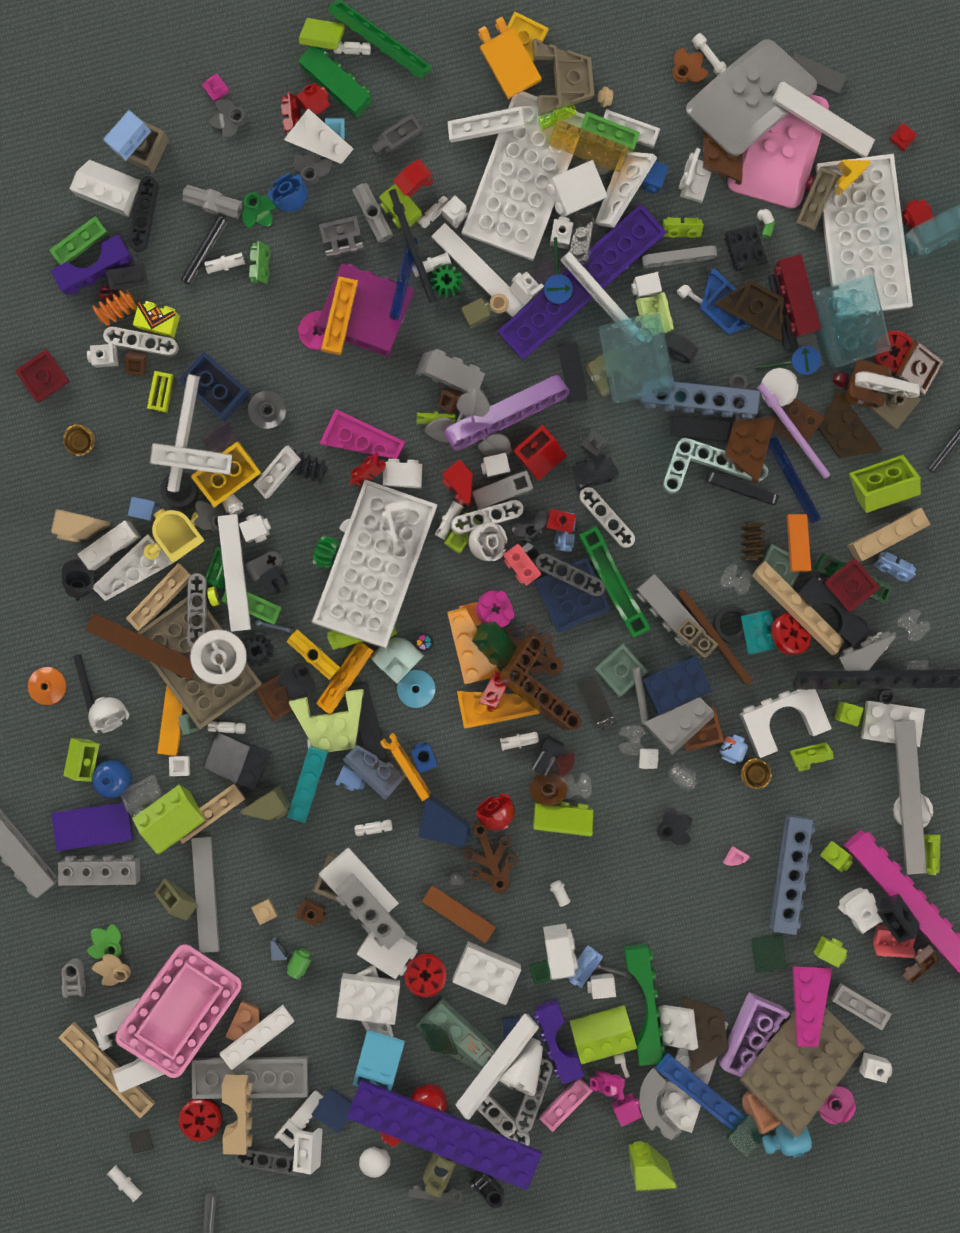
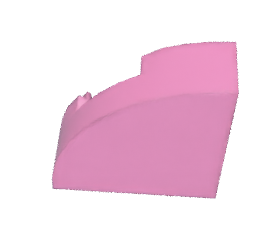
[723,846,750,866]

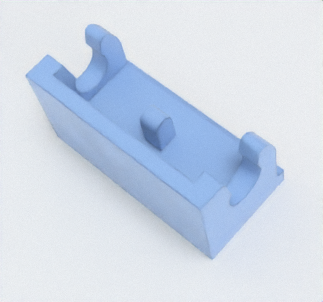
[103,110,151,161]

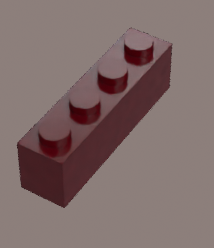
[774,254,821,339]

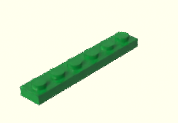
[328,0,432,79]

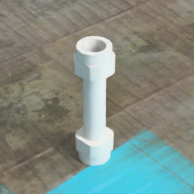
[692,33,727,75]

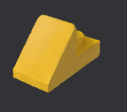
[834,160,872,196]

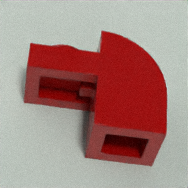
[393,160,434,196]

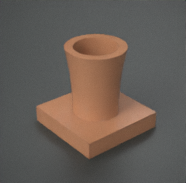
[742,1091,781,1134]

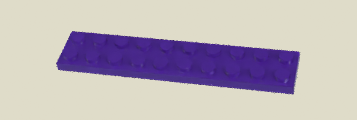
[497,204,667,361]
[346,1079,542,1191]

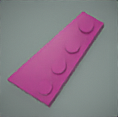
[319,409,405,459]
[792,967,832,1048]

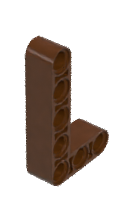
[500,636,582,730]

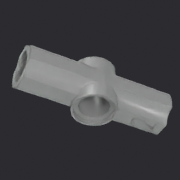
[352,183,393,243]
[182,185,243,219]

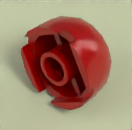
[475,793,515,830]
[411,1084,448,1113]

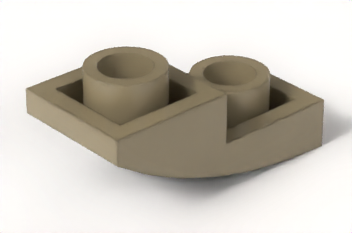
[675,618,718,659]

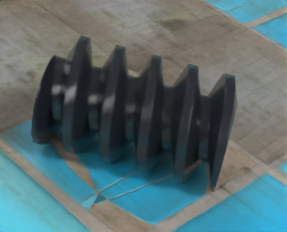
[290,449,327,484]

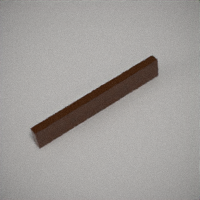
[676,589,753,685]
[85,613,195,680]

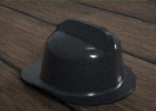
[62,559,94,601]

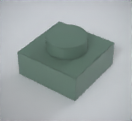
[178,714,199,735]

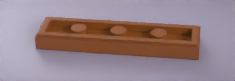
[422,884,496,943]

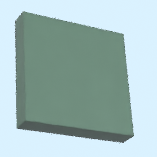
[753,544,800,587]
[594,643,648,697]

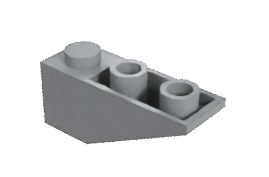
[472,471,533,510]
[840,631,896,671]

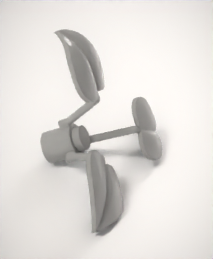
[425,386,512,456]

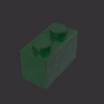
[472,621,517,666]

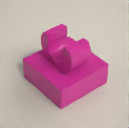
[202,74,230,103]

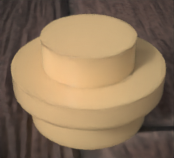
[598,87,613,107]
[490,294,509,313]

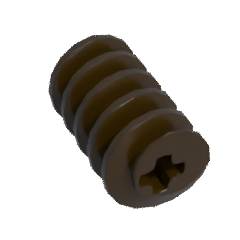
[740,522,766,561]

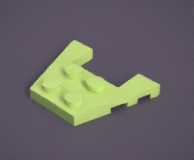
[289,689,364,752]

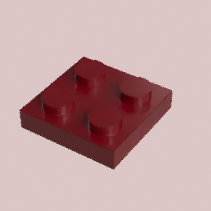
[15,349,70,403]
[824,558,880,613]

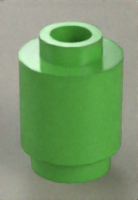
[286,948,312,979]

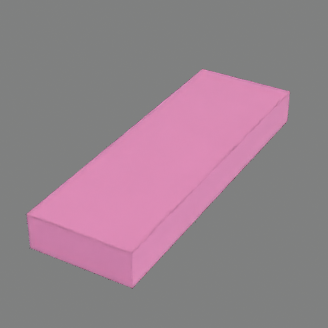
[539,1078,593,1132]

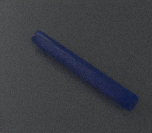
[389,238,418,321]
[768,437,821,523]

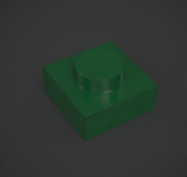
[529,960,553,985]

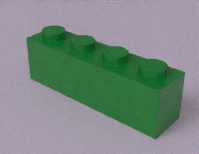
[298,46,372,119]

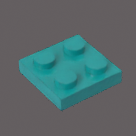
[741,610,777,654]

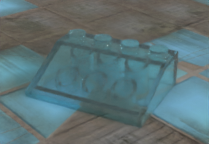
[812,274,891,367]
[598,313,675,403]

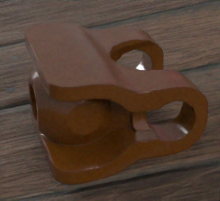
[845,360,892,408]

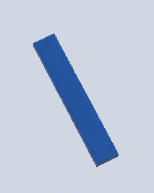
[656,1053,752,1137]

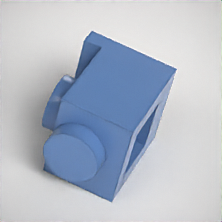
[335,765,366,791]

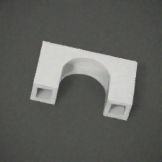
[739,689,832,758]
[94,998,164,1093]

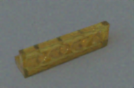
[549,119,629,173]

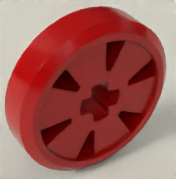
[871,331,913,374]
[771,613,811,656]
[404,953,447,997]
[179,1099,222,1142]

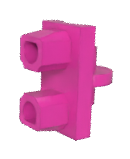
[590,1070,625,1100]

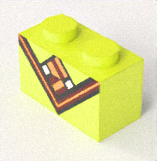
[133,301,180,338]

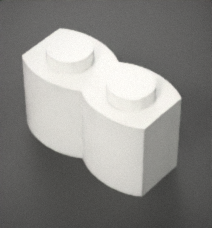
[383,459,422,488]

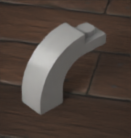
[639,1067,682,1140]

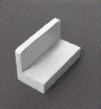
[293,1128,322,1175]

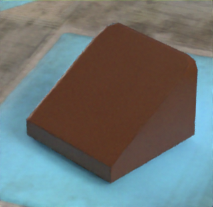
[125,351,148,376]
[438,388,463,414]

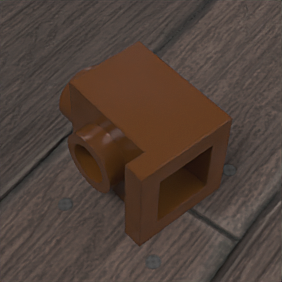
[295,897,327,927]

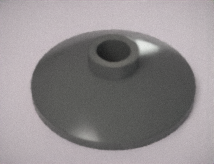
[248,390,286,429]

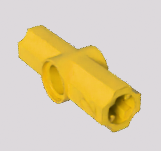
[286,629,341,680]

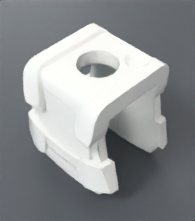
[838,888,883,934]

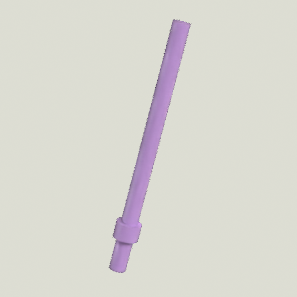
[757,383,830,479]

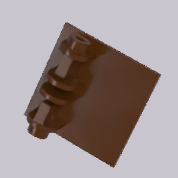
[773,398,825,448]

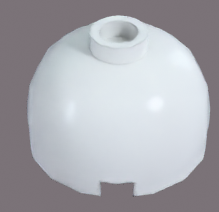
[469,523,507,561]
[88,697,129,733]

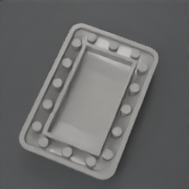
[686,39,817,156]

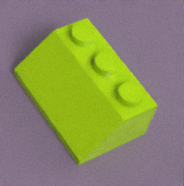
[849,455,921,513]
[132,785,205,855]
[532,801,593,836]
[569,1005,637,1064]
[629,1141,676,1191]

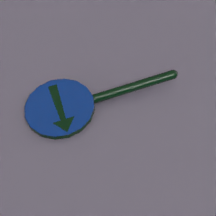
[544,237,573,304]
[755,346,821,375]

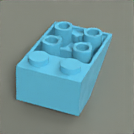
[353,1030,405,1091]

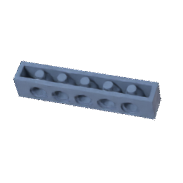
[640,378,760,419]
[769,814,815,935]

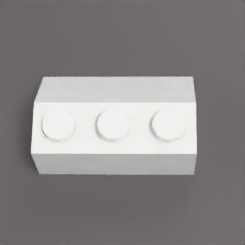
[70,160,141,217]

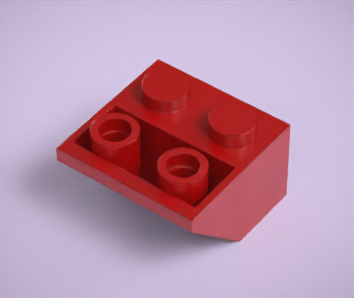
[513,425,567,481]
[442,459,473,507]

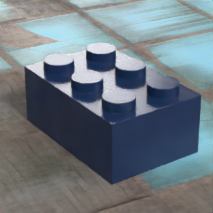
[178,352,251,422]
[642,655,712,715]

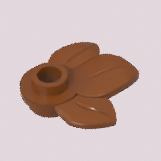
[672,48,708,83]

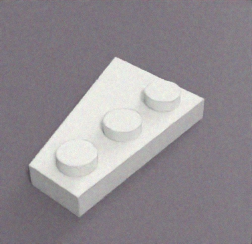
[284,109,353,164]

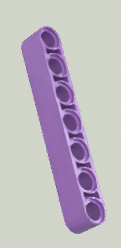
[444,375,570,450]

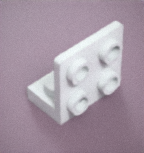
[678,148,712,203]
[382,500,409,551]

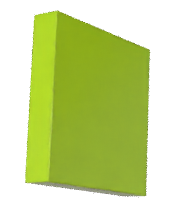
[299,18,345,50]

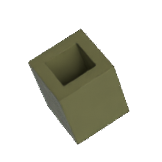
[461,298,492,329]

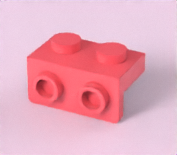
[503,544,541,586]
[873,925,916,958]

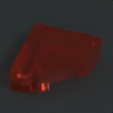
[556,752,575,777]

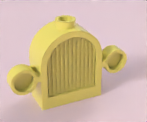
[144,508,204,564]

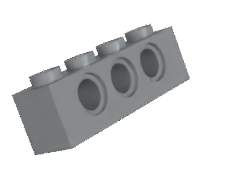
[335,874,406,950]

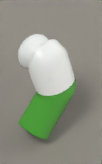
[757,209,775,238]

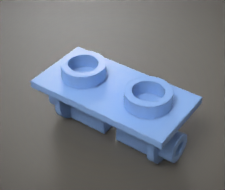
[554,512,576,552]
[873,551,916,583]
[567,945,603,988]

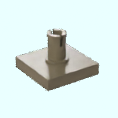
[866,375,921,430]

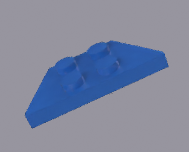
[699,268,751,335]

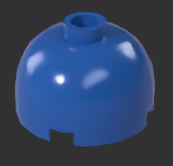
[268,173,308,212]
[92,759,132,798]

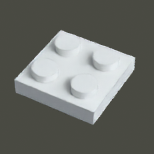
[659,1005,698,1050]

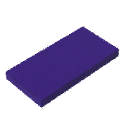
[51,802,134,851]

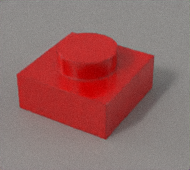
[889,123,918,152]

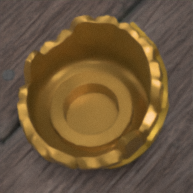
[63,424,95,456]
[741,758,772,789]

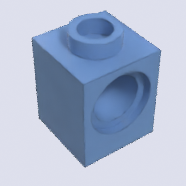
[128,497,160,521]

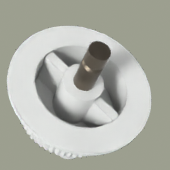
[191,630,246,684]

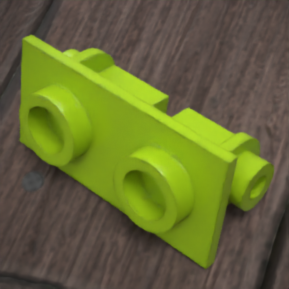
[663,217,704,238]
[924,834,940,875]

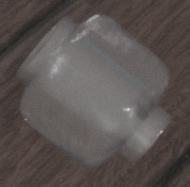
[668,762,697,791]

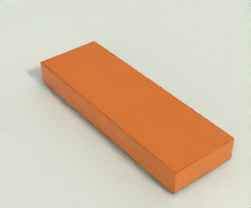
[786,514,811,572]

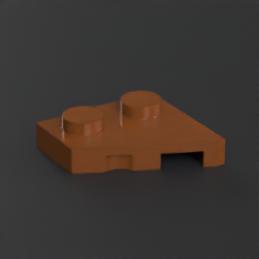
[684,706,724,752]

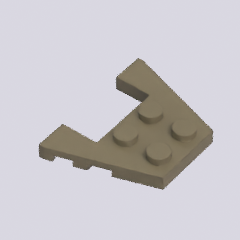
[532,39,595,116]

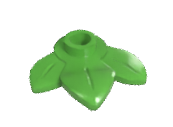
[87,924,122,959]

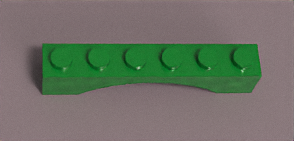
[578,526,650,638]
[623,944,665,1066]

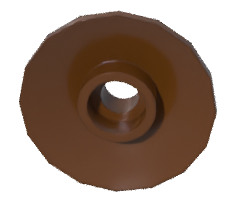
[530,773,567,806]

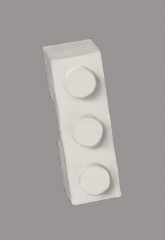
[78,521,142,571]

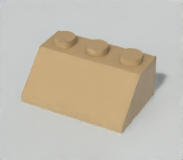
[51,509,111,543]

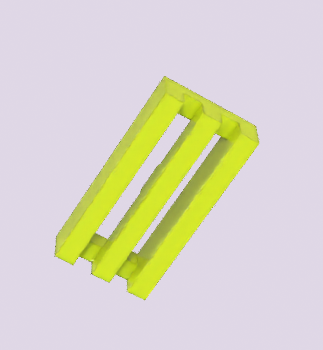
[147,371,174,413]

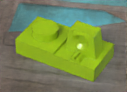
[790,742,834,772]

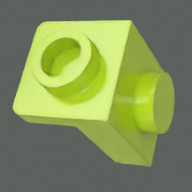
[820,841,853,873]

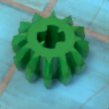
[430,264,463,299]
[313,536,340,570]

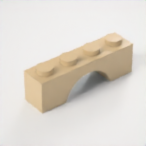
[847,508,931,562]
[222,1074,252,1155]

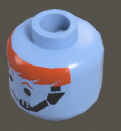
[719,734,748,764]

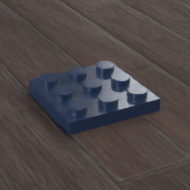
[535,557,611,633]

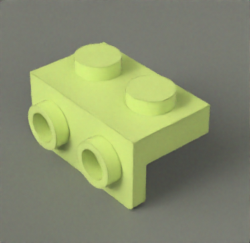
[636,293,674,338]

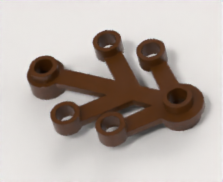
[502,624,563,676]
[463,821,517,893]

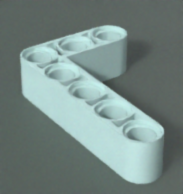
[663,438,768,494]

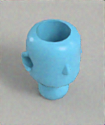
[762,1124,812,1158]

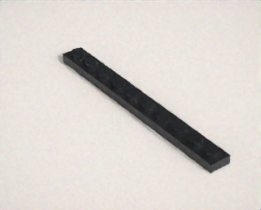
[793,670,960,690]

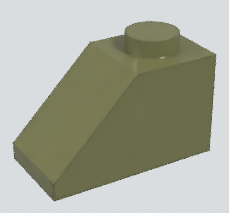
[154,878,198,920]

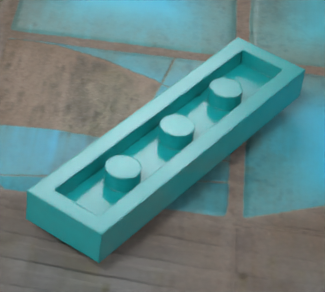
[287,746,328,823]

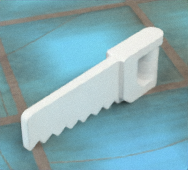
[274,1090,323,1148]

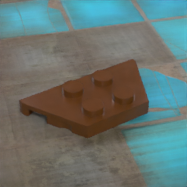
[703,131,742,185]
[724,417,776,484]

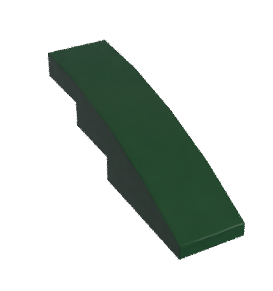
[814,553,894,605]

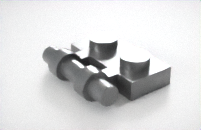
[319,216,364,258]

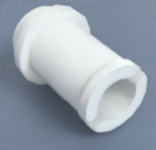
[550,880,571,907]
[92,1027,113,1051]

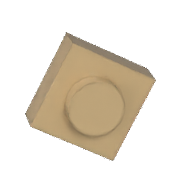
[252,898,278,925]

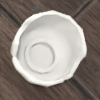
[359,1146,390,1178]

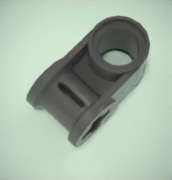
[244,552,283,582]

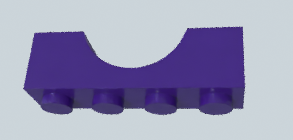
[50,235,134,295]
[534,999,584,1084]

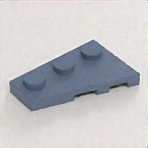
[343,745,406,800]

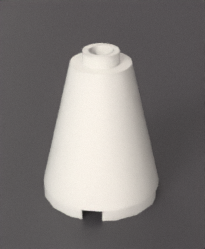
[499,1038,543,1096]

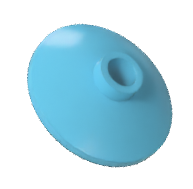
[397,670,435,708]

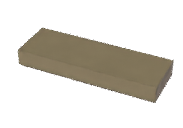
[796,166,839,230]

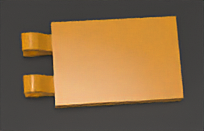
[478,17,542,99]
[381,733,430,801]

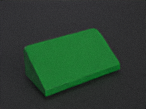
[205,546,226,589]

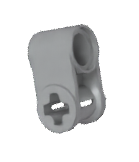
[61,958,86,998]

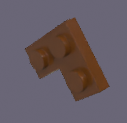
[902,946,939,986]

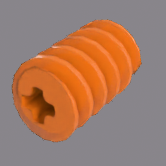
[92,288,137,326]

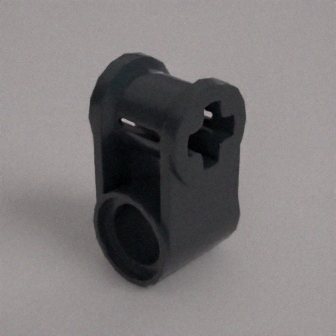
[470,1173,504,1208]

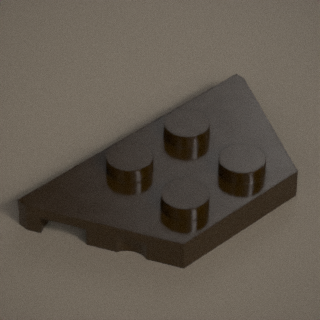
[715,280,784,342]
[818,390,882,458]
[682,996,728,1072]

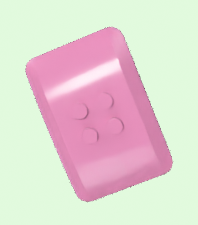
[727,95,829,209]
[116,944,242,1078]

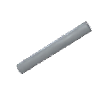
[632,667,649,724]

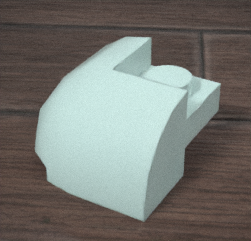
[370,637,424,683]

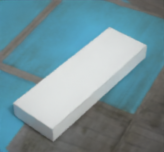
[603,109,660,149]
[253,445,301,499]

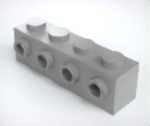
[58,855,140,886]

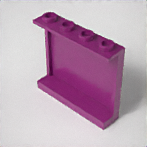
[317,263,414,358]

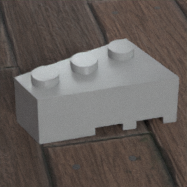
[415,349,485,394]
[644,697,714,755]

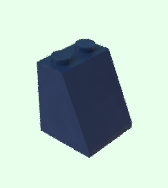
[418,794,471,847]

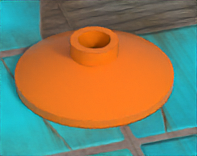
[28,667,67,705]

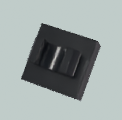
[522,540,539,560]

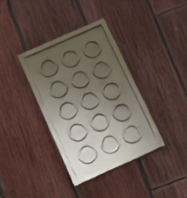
[137,591,263,730]
[739,1007,865,1138]

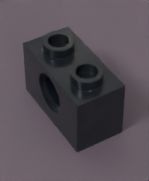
[877,893,920,943]

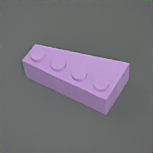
[718,992,790,1077]

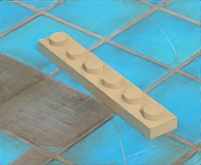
[752,561,845,655]
[58,1022,155,1118]

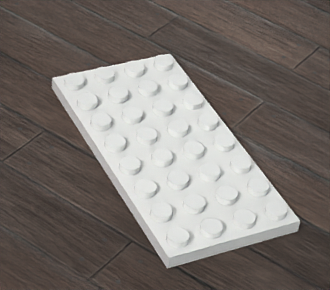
[462,92,585,261]
[816,154,913,317]
[312,480,437,649]

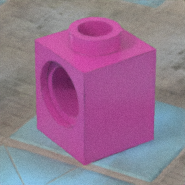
[612,1093,642,1127]

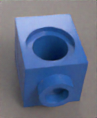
[641,161,669,194]
[411,742,438,773]

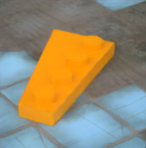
[447,608,500,684]
[457,691,540,729]

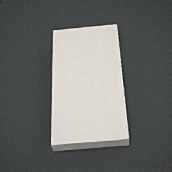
[319,847,399,920]

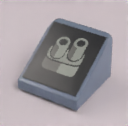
[270,937,289,961]

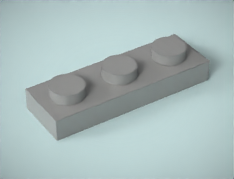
[831,983,892,1030]

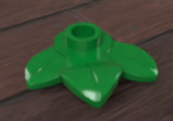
[242,192,276,229]

